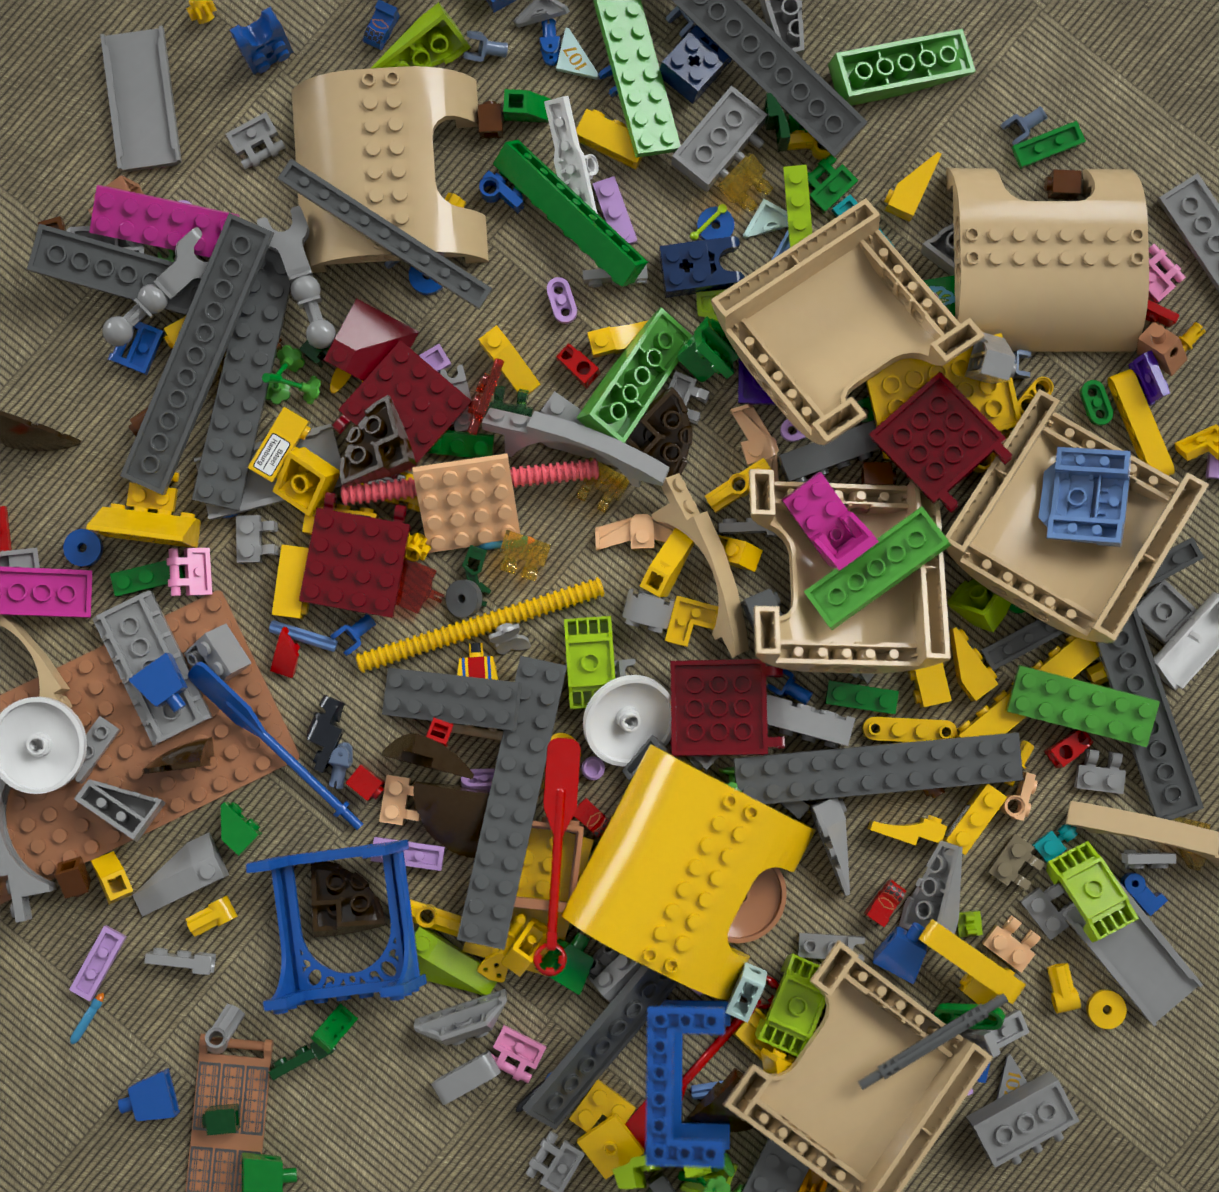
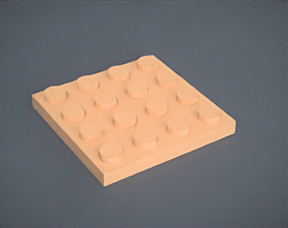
[413,453,521,553]

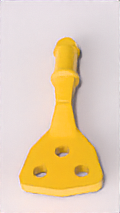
[477,913,526,983]

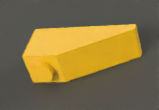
[884,152,942,222]
[478,325,541,399]

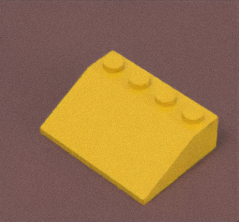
[86,503,201,548]

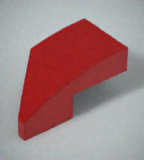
[270,627,300,678]

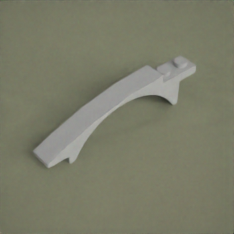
[482,408,669,487]
[0,778,57,923]

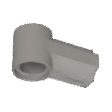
[205,1003,245,1054]

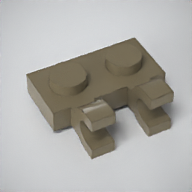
[987,834,1046,891]

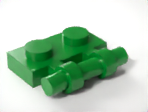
[807,154,858,214]

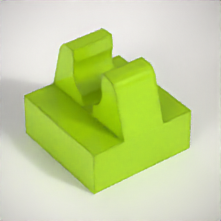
[957,910,983,937]

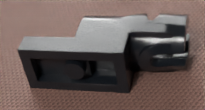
[307,695,345,773]

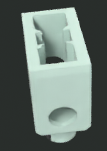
[725,963,767,1023]

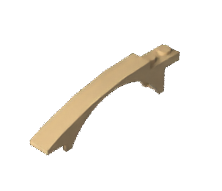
[651,473,749,658]
[0,615,84,727]
[1066,801,1219,866]

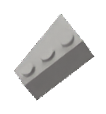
[965,332,1017,384]

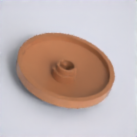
[728,867,787,943]

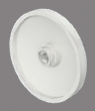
[583,675,671,766]
[0,697,87,794]

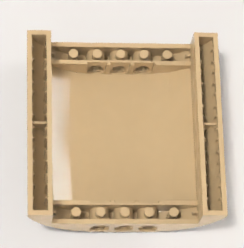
[945,389,1209,643]

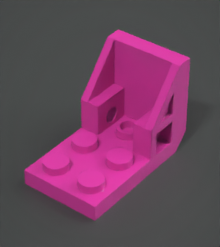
[781,472,879,571]

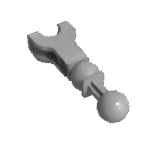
[257,205,336,349]
[102,227,208,347]

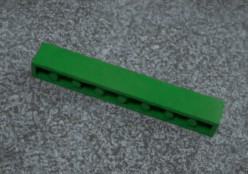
[493,139,648,287]

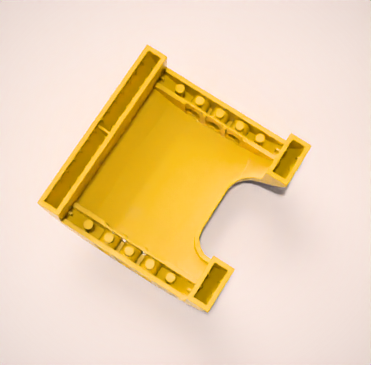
[561,744,816,1000]

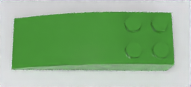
[828,29,976,106]
[576,307,692,443]

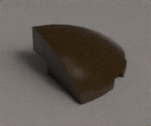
[626,386,693,478]
[340,395,417,486]
[0,410,81,452]
[381,733,474,779]
[142,737,214,774]
[413,781,489,858]
[311,861,385,938]
[688,1068,755,1132]

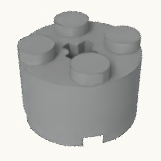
[622,588,675,633]

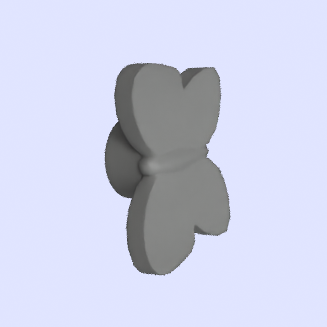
[489,623,531,655]

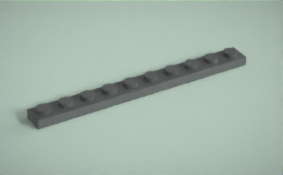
[278,159,493,310]
[981,537,1204,671]

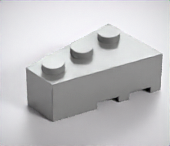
[74,779,166,842]

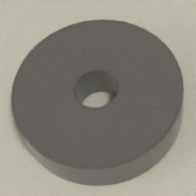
[446,580,482,618]

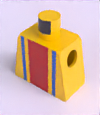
[457,643,499,680]

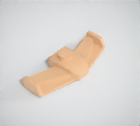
[730,404,779,481]
[595,514,675,551]

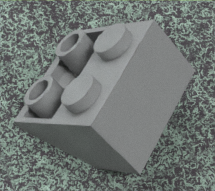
[184,624,251,683]
[588,944,643,1003]

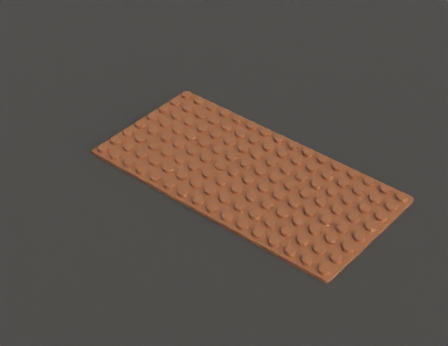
[0,590,300,905]

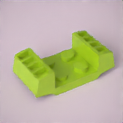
[564,616,616,709]
[1046,841,1139,943]
[755,953,826,1057]
[612,1155,711,1189]

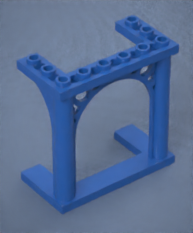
[246,839,427,1014]
[646,1000,731,1168]

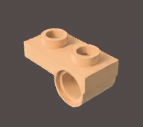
[1000,772,1037,821]

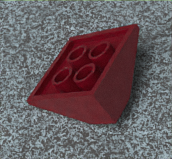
[324,298,419,381]

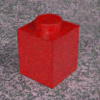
[346,764,385,801]

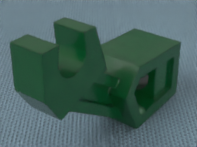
[462,545,491,607]

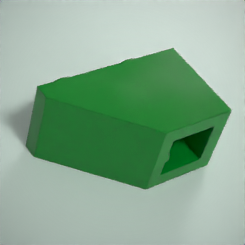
[503,89,552,123]
[221,801,262,856]

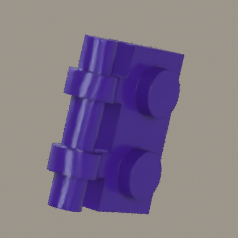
[1128,350,1170,406]

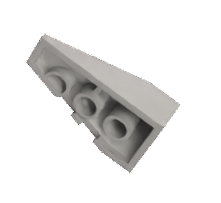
[540,391,616,467]
[808,797,850,896]
[133,832,229,917]
[899,841,963,934]

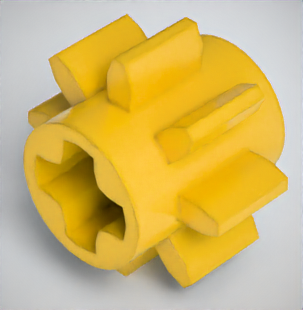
[186,0,216,24]
[405,533,431,562]

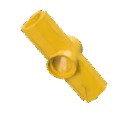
[705,457,775,513]
[410,899,462,937]

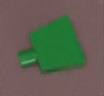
[535,932,594,995]
[241,1152,297,1192]

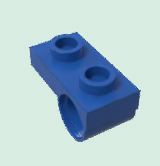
[479,170,524,214]

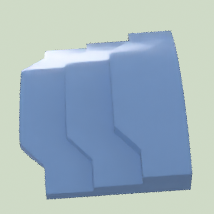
[1038,447,1131,547]

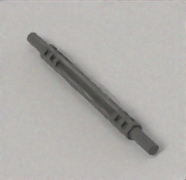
[858,993,1008,1090]

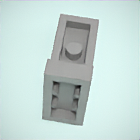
[961,1010,1030,1058]

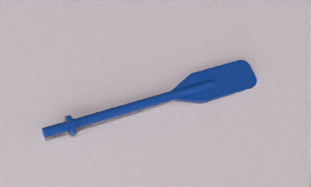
[188,662,363,830]

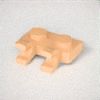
[379,775,421,825]
[982,915,1041,973]

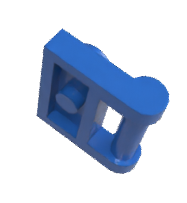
[108,321,165,375]

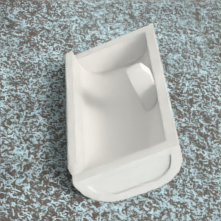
[1153,592,1219,690]

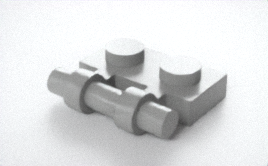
[226,112,286,170]
[526,1131,585,1192]

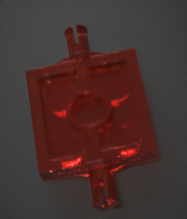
[467,358,505,435]
[396,558,445,614]

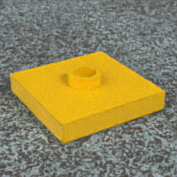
[577,1113,644,1180]

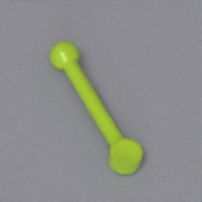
[690,204,727,241]

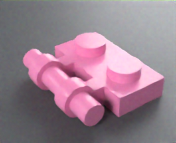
[1149,244,1186,303]
[167,548,212,596]
[491,1025,546,1083]

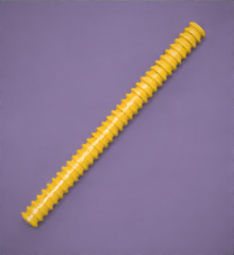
[356,577,605,673]

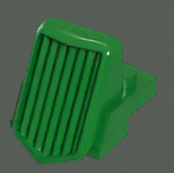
[677,316,739,382]

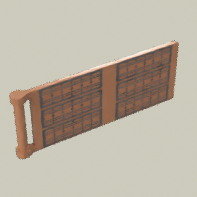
[186,1033,274,1192]

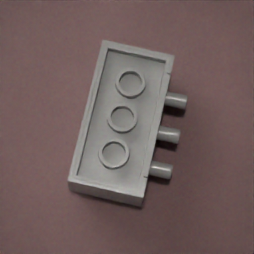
[671,85,767,193]
[966,1071,1080,1168]

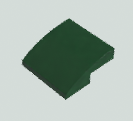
[764,93,790,152]

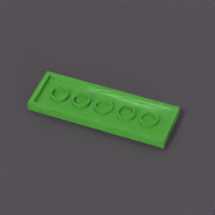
[804,507,951,630]
[1006,665,1160,747]

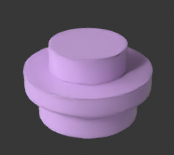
[581,756,605,780]

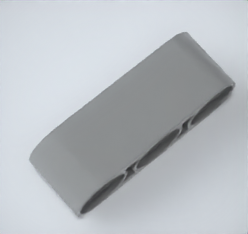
[431,1051,501,1105]

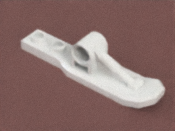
[544,96,599,214]

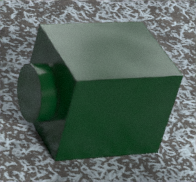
[202,1103,240,1136]

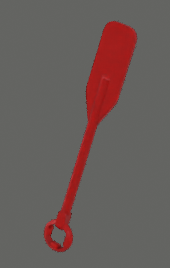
[533,738,580,976]
[625,976,779,1156]

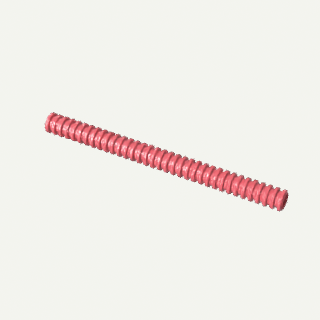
[341,458,599,506]

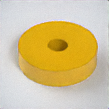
[1086,989,1127,1029]

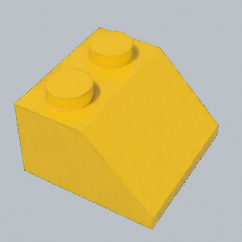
[273,447,340,516]

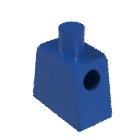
[129,653,188,713]
[873,922,927,984]
[118,1068,180,1121]

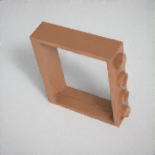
[514,817,584,912]

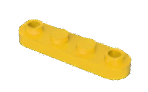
[862,717,957,742]

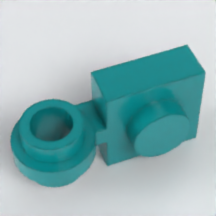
[1032,823,1078,863]

